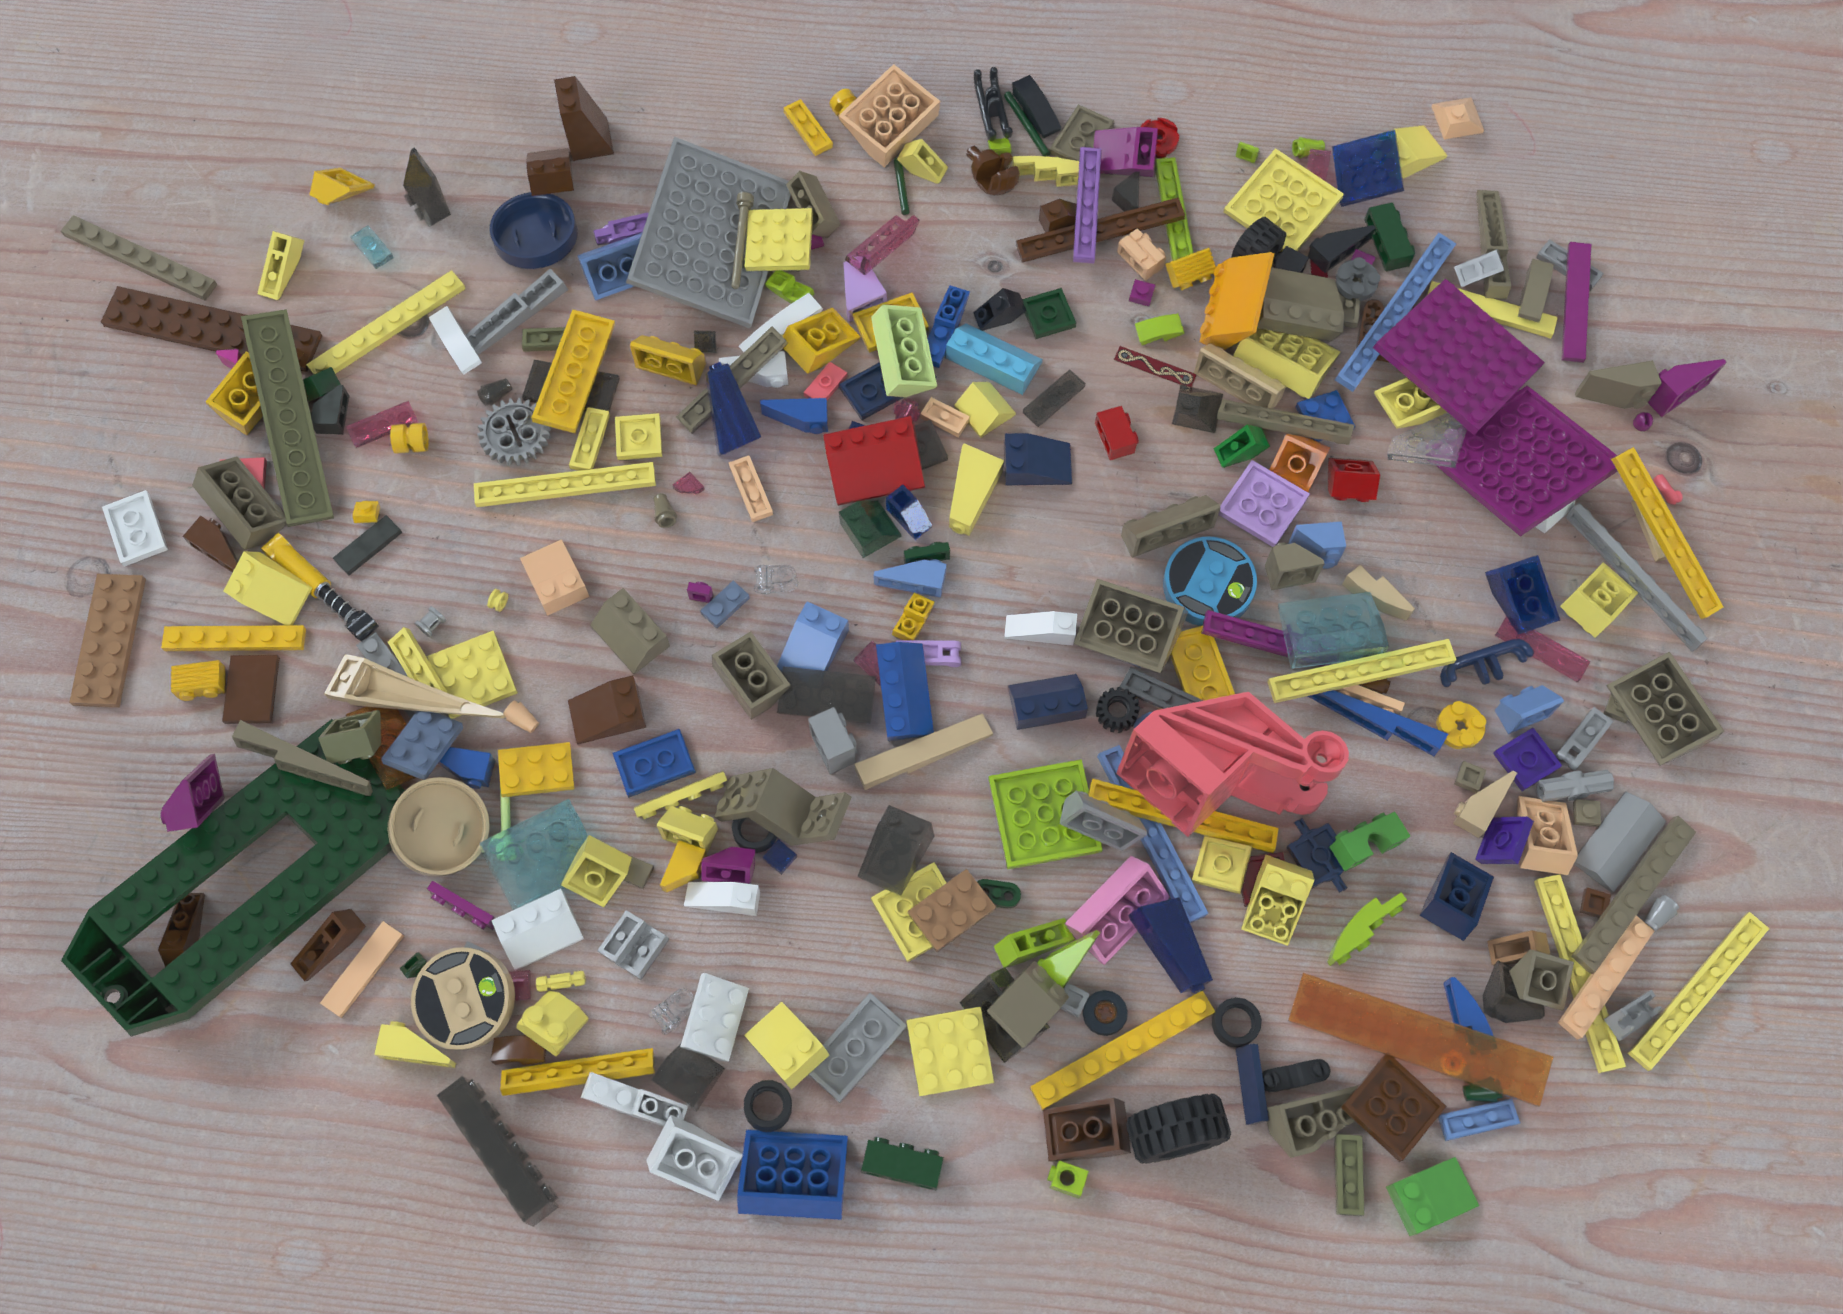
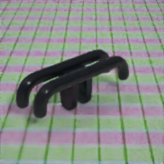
[974,67,1013,141]

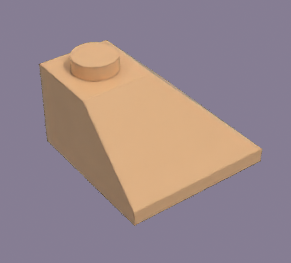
[1431,97,1484,140]

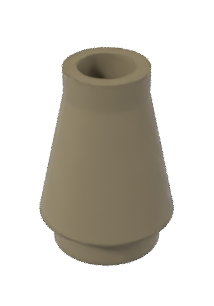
[653,494,677,528]

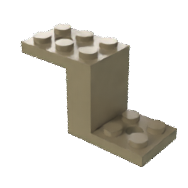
[714,768,852,846]

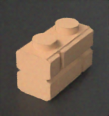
[1117,229,1166,281]

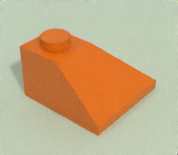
[1269,434,1330,492]

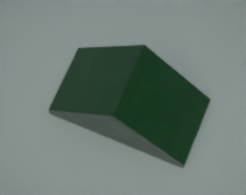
[303,367,341,402]

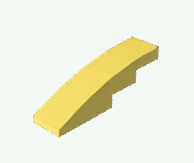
[1012,156,1079,187]

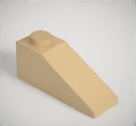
[1453,771,1517,838]

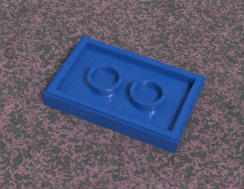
[613,729,696,798]

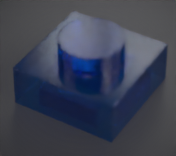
[763,839,797,875]

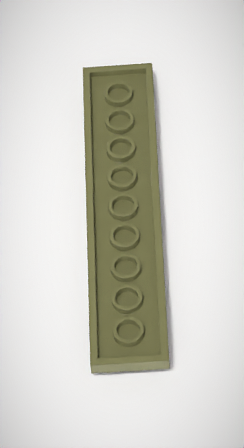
[241,309,334,527]

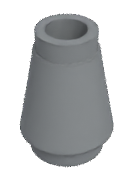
[1644,895,1679,932]

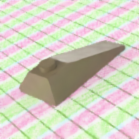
[1267,1085,1359,1158]

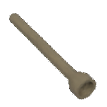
[731,192,754,289]

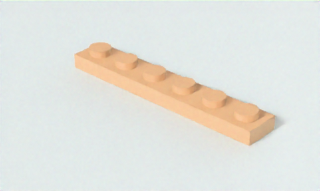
[1558,915,1654,1040]

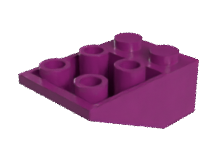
[1093,127,1158,177]

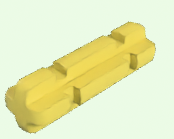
[536,971,586,992]

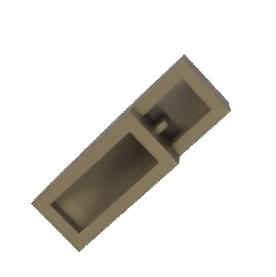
[1518,259,1554,322]

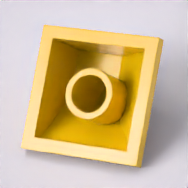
[310,168,375,205]

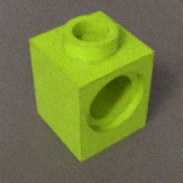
[1047,1161,1089,1199]

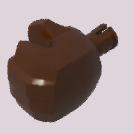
[966,146,1020,196]

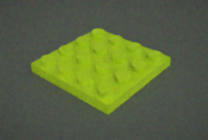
[988,759,1103,870]

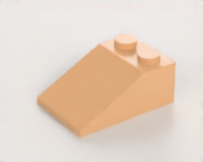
[520,539,589,616]
[1517,796,1578,875]

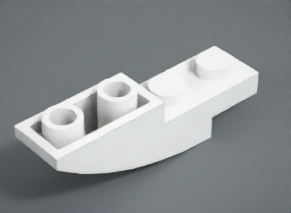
[581,1073,688,1126]

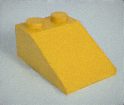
[783,307,861,374]

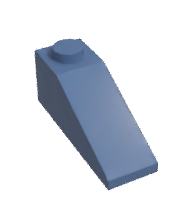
[874,559,947,598]

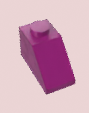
[701,846,755,884]

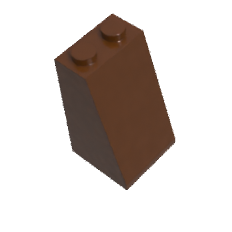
[554,76,614,161]

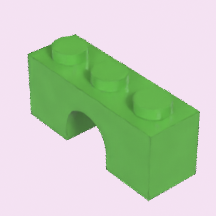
[1330,812,1410,872]

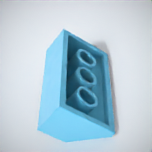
[946,323,1043,395]

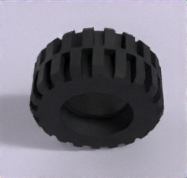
[1126,1094,1231,1164]

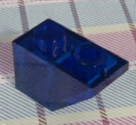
[886,485,932,540]

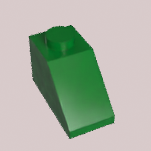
[1213,424,1270,468]

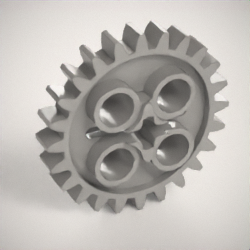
[477,398,551,466]

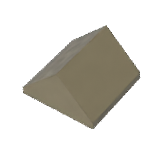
[1509,950,1574,1011]

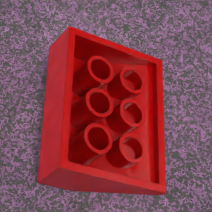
[823,416,925,506]

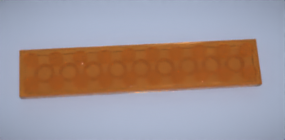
[1288,973,1553,1107]

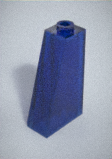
[705,362,761,456]
[1128,897,1213,994]

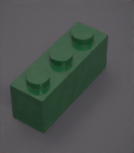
[1364,202,1415,272]
[861,1137,944,1191]

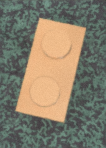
[920,397,970,438]

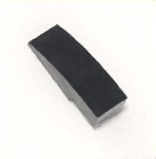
[1012,75,1062,138]

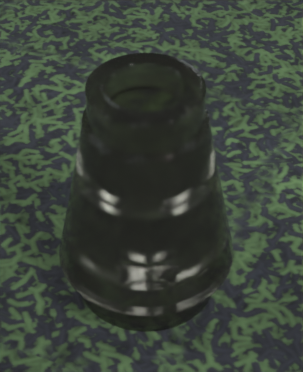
[477,378,512,406]

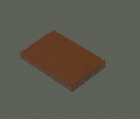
[222,655,280,724]

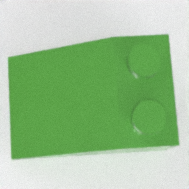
[1386,1157,1479,1236]

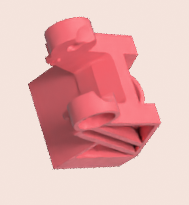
[1116,692,1349,837]

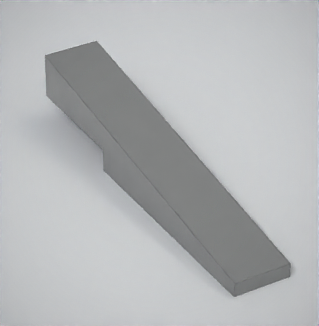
[466,268,568,355]

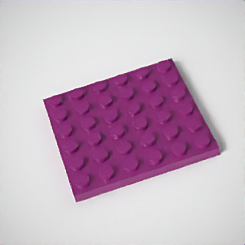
[1373,278,1545,435]
[1425,385,1618,536]

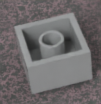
[808,707,858,774]

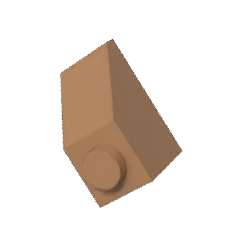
[1487,930,1550,966]

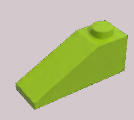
[994,918,1075,969]
[1037,930,1101,989]

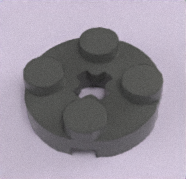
[1336,257,1380,301]

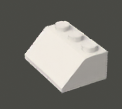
[492,889,584,971]

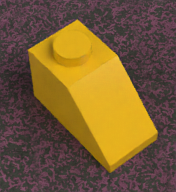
[660,840,708,892]

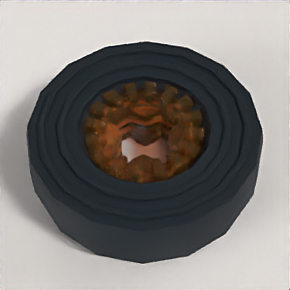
[1083,990,1128,1036]

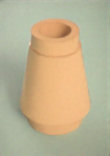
[503,700,539,733]

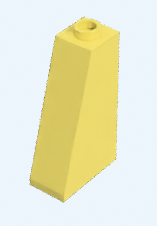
[949,443,1004,536]

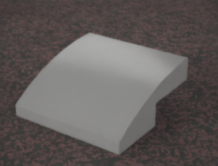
[597,910,669,980]

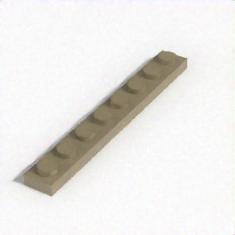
[61,215,217,301]
[1571,816,1696,974]

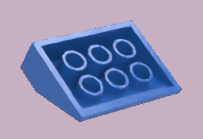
[737,1130,848,1220]

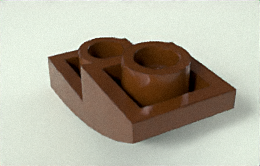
[490,1035,546,1065]

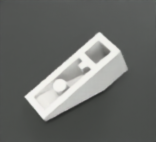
[719,351,788,388]
[1004,611,1077,646]
[684,882,760,916]

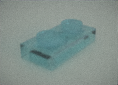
[350,225,394,269]

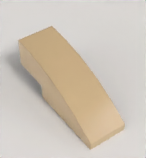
[1342,565,1415,620]

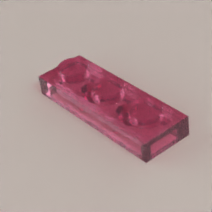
[346,401,418,448]

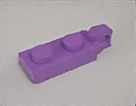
[594,213,649,245]

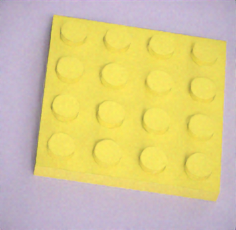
[1224,148,1344,252]

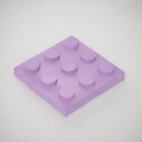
[1218,460,1310,547]

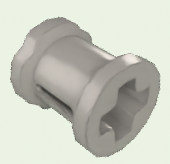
[415,606,446,637]

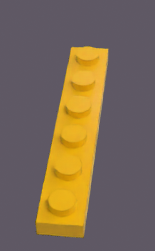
[161,625,306,651]
[500,1048,655,1096]

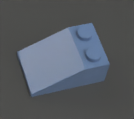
[777,601,849,689]

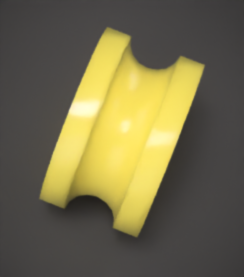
[487,589,508,612]

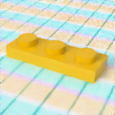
[783,99,833,156]

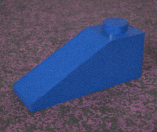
[760,398,828,434]
[438,747,496,789]

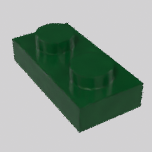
[904,542,950,564]

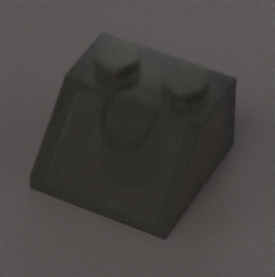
[651,1044,725,1112]

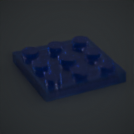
[1332,130,1405,207]

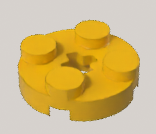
[1436,701,1486,749]

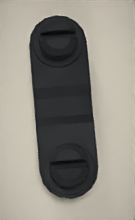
[1262,1059,1331,1092]

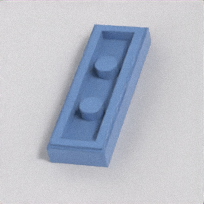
[1438,1098,1520,1141]

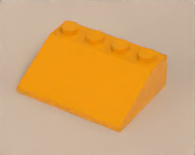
[1199,252,1274,350]

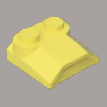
[517,990,589,1057]

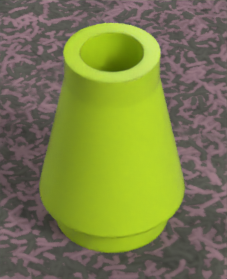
[1292,137,1325,158]

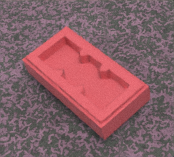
[804,362,848,400]

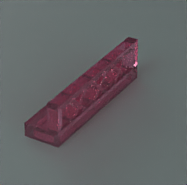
[845,215,920,275]

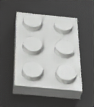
[102,490,168,567]
[680,973,749,1062]

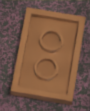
[907,869,996,952]

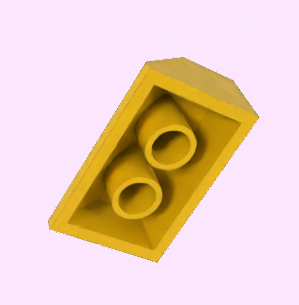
[630,335,706,386]
[205,351,263,436]

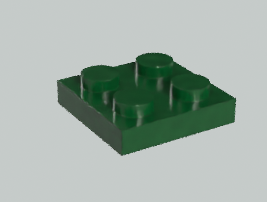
[1022,288,1077,339]

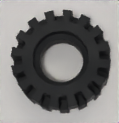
[1096,687,1140,733]

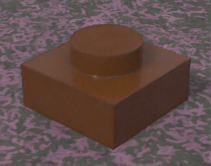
[1580,888,1611,918]

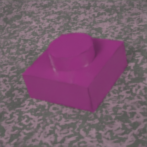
[1129,279,1155,307]
[687,582,714,603]

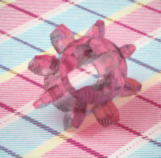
[893,398,921,422]

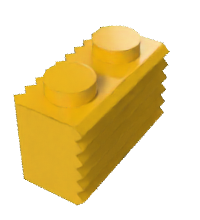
[1165,248,1216,290]
[171,660,226,701]

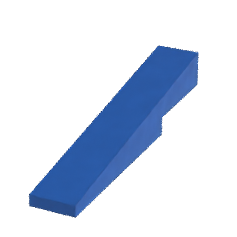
[1308,690,1448,756]

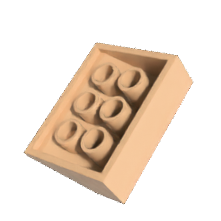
[838,64,941,167]

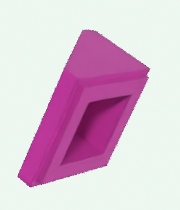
[216,349,242,369]

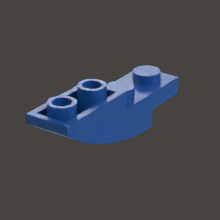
[927,285,970,368]

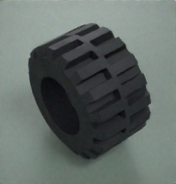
[1231,217,1286,260]

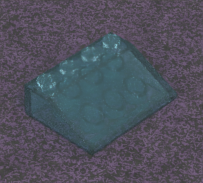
[1278,592,1389,669]
[480,799,588,910]

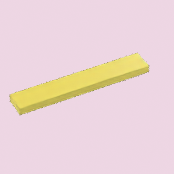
[1427,281,1558,338]

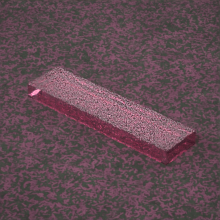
[1495,615,1591,682]

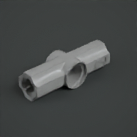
[1536,770,1614,802]

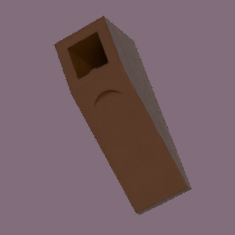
[158,893,205,967]

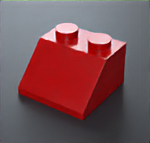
[1328,458,1381,502]

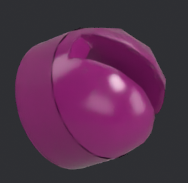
[1633,412,1653,431]

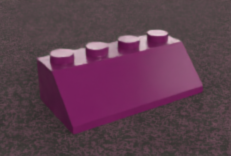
[160,754,225,832]

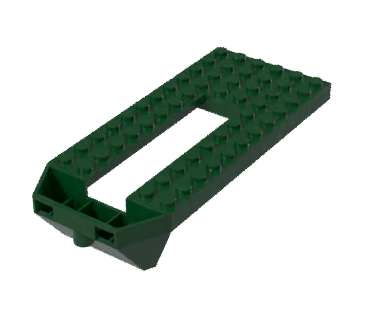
[61,719,406,1037]

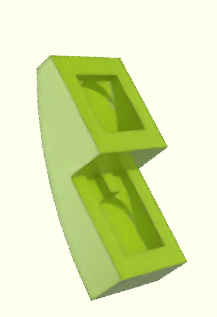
[765,270,815,304]
[1135,314,1185,346]

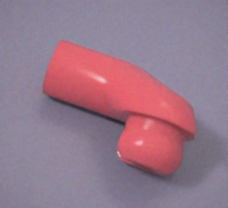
[1653,474,1683,505]

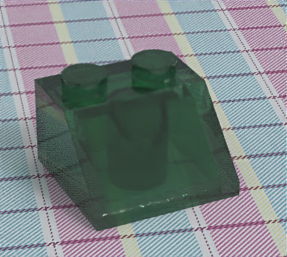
[839,500,902,558]

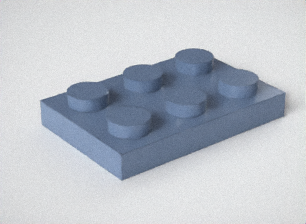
[382,711,463,780]

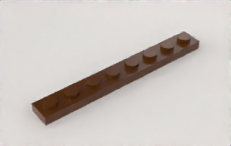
[1016,197,1185,263]

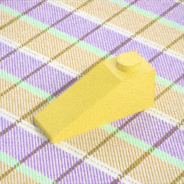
[257,231,304,300]
[374,1021,456,1068]

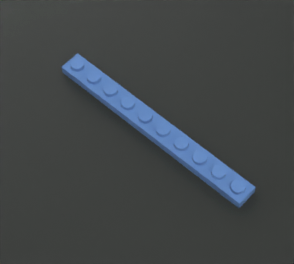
[1335,232,1456,392]

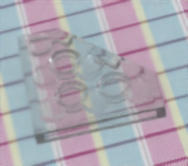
[1387,412,1467,468]

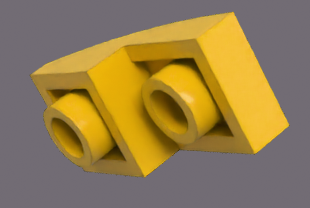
[892,592,935,640]

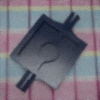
[1286,818,1348,893]

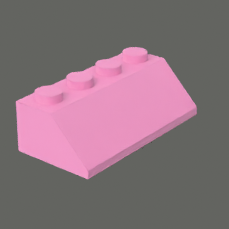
[1065,856,1170,965]

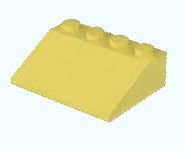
[1233,328,1340,399]

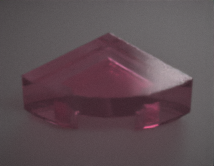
[673,472,705,494]

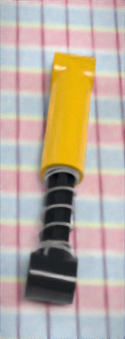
[261,533,379,642]

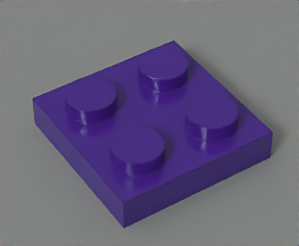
[1493,728,1562,792]
[1475,816,1534,864]

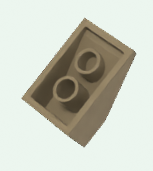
[1575,360,1662,409]
[987,961,1069,1048]

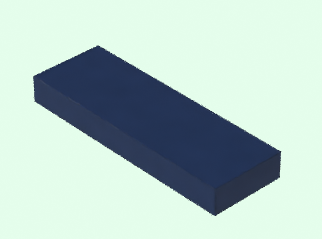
[1235,1044,1269,1125]

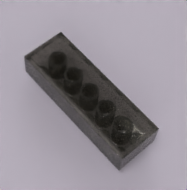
[437,1076,559,1227]

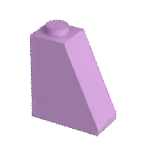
[843,254,887,322]

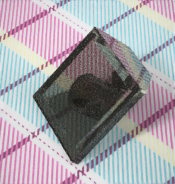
[1172,385,1223,433]
[1483,960,1545,1023]

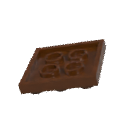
[1341,1053,1447,1163]

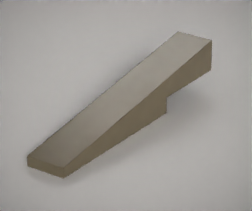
[1476,190,1511,299]
[232,720,373,796]

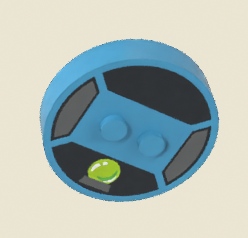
[1163,537,1257,626]

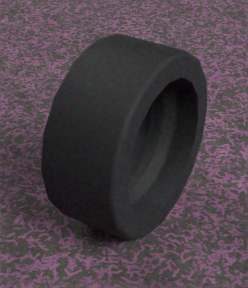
[732,818,777,853]
[1212,997,1262,1048]
[744,1080,792,1132]

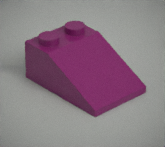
[1648,359,1727,417]

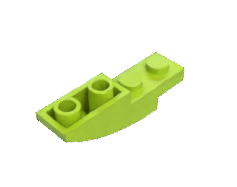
[1327,892,1407,966]

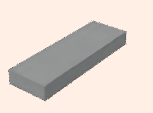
[1536,239,1604,291]

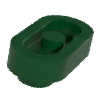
[977,879,1021,909]

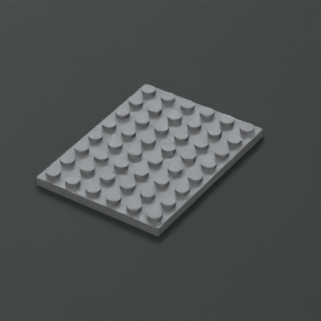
[626,137,791,328]

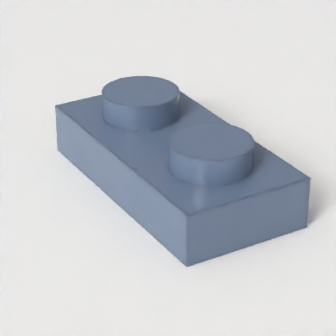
[700,580,750,628]

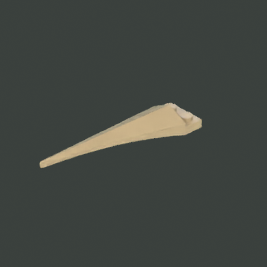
[324,654,506,719]

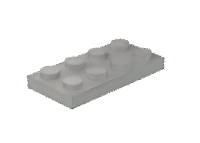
[808,993,907,1103]

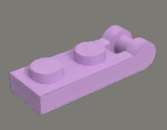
[896,640,961,667]

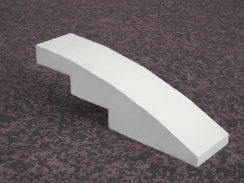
[739,293,823,352]
[429,306,482,375]

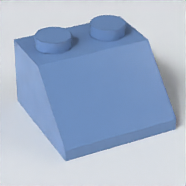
[1288,521,1346,569]
[1495,685,1564,734]

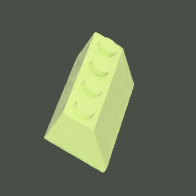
[871,305,937,397]

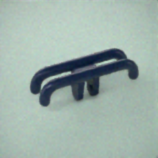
[1440,639,1534,687]

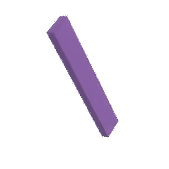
[1073,147,1101,263]

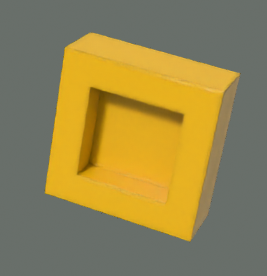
[352,501,380,523]

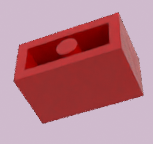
[1095,405,1139,460]

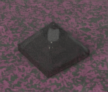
[694,330,717,353]

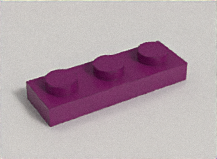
[427,881,495,930]

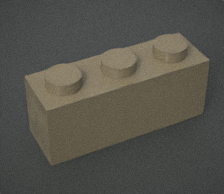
[786,171,841,238]

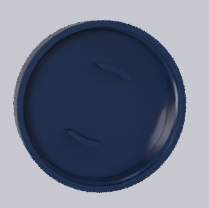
[489,192,578,269]

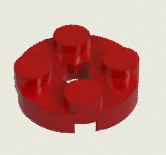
[1140,118,1179,159]

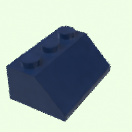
[1008,674,1088,730]

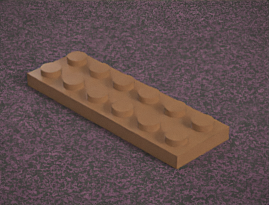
[69,574,146,707]

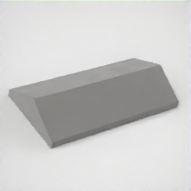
[1574,792,1666,893]

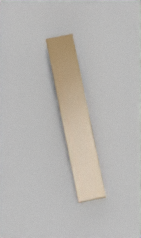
[854,714,993,790]

